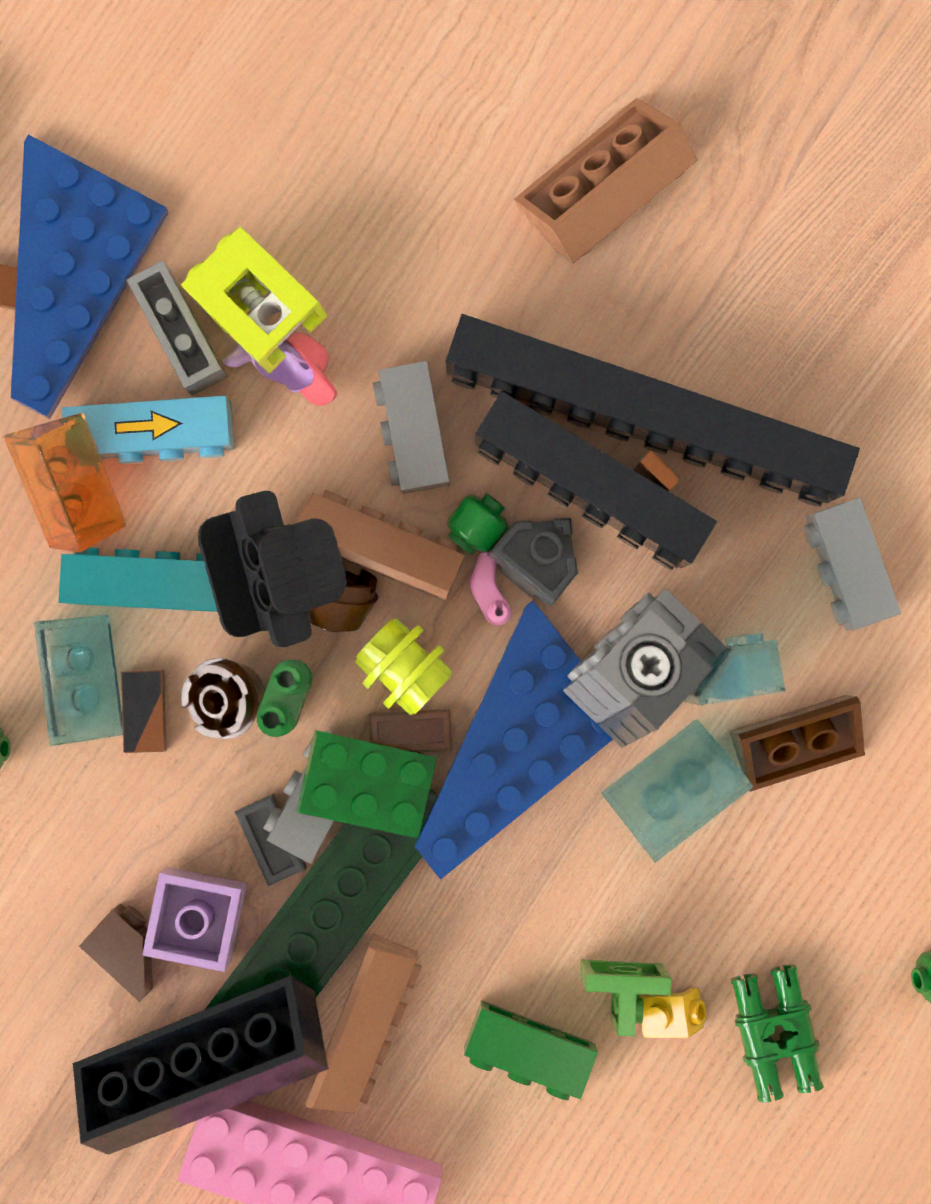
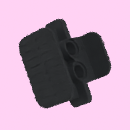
[198,490,347,647]

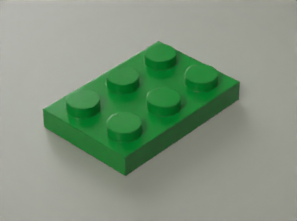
[296,730,437,838]

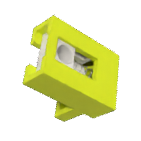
[181,226,328,374]

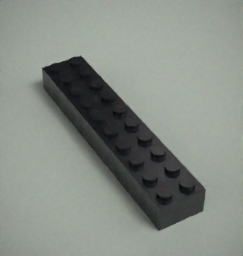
[445,314,860,507]

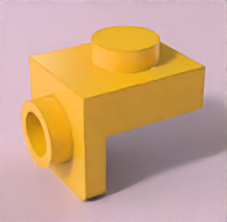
[639,988,706,1038]

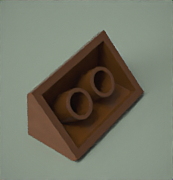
[729,695,865,792]

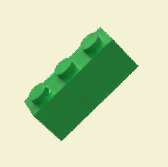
[464,1000,598,1100]

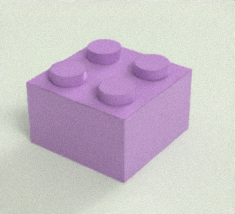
[142,867,247,972]

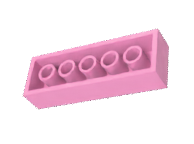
[177,1101,442,1204]

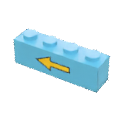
[62,396,234,467]

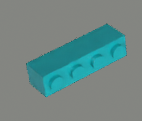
[58,547,217,612]

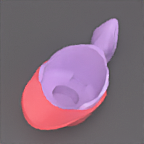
[222,331,337,405]

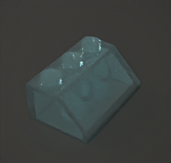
[684,633,785,705]
[601,719,753,863]

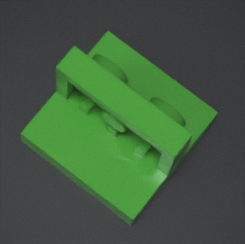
[580,959,671,1037]

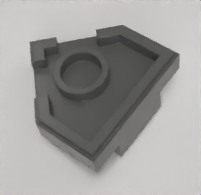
[488,518,578,607]

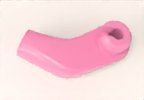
[470,551,511,626]

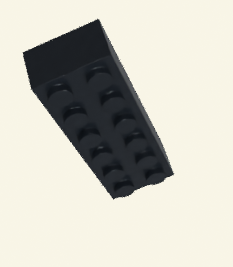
[475,391,717,570]
[73,975,329,1155]

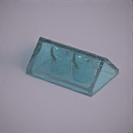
[34,615,123,746]

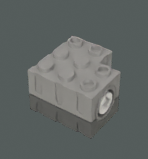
[563,588,726,748]

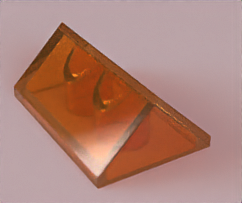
[3,412,127,553]

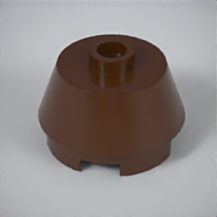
[307,569,379,633]
[181,658,265,739]

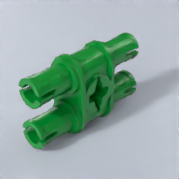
[257,659,313,737]
[731,964,824,1103]

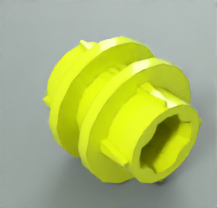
[355,618,453,715]

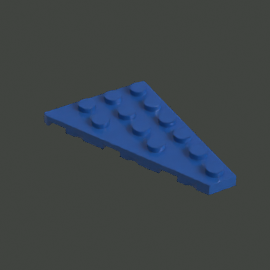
[11,134,169,420]
[414,600,613,879]

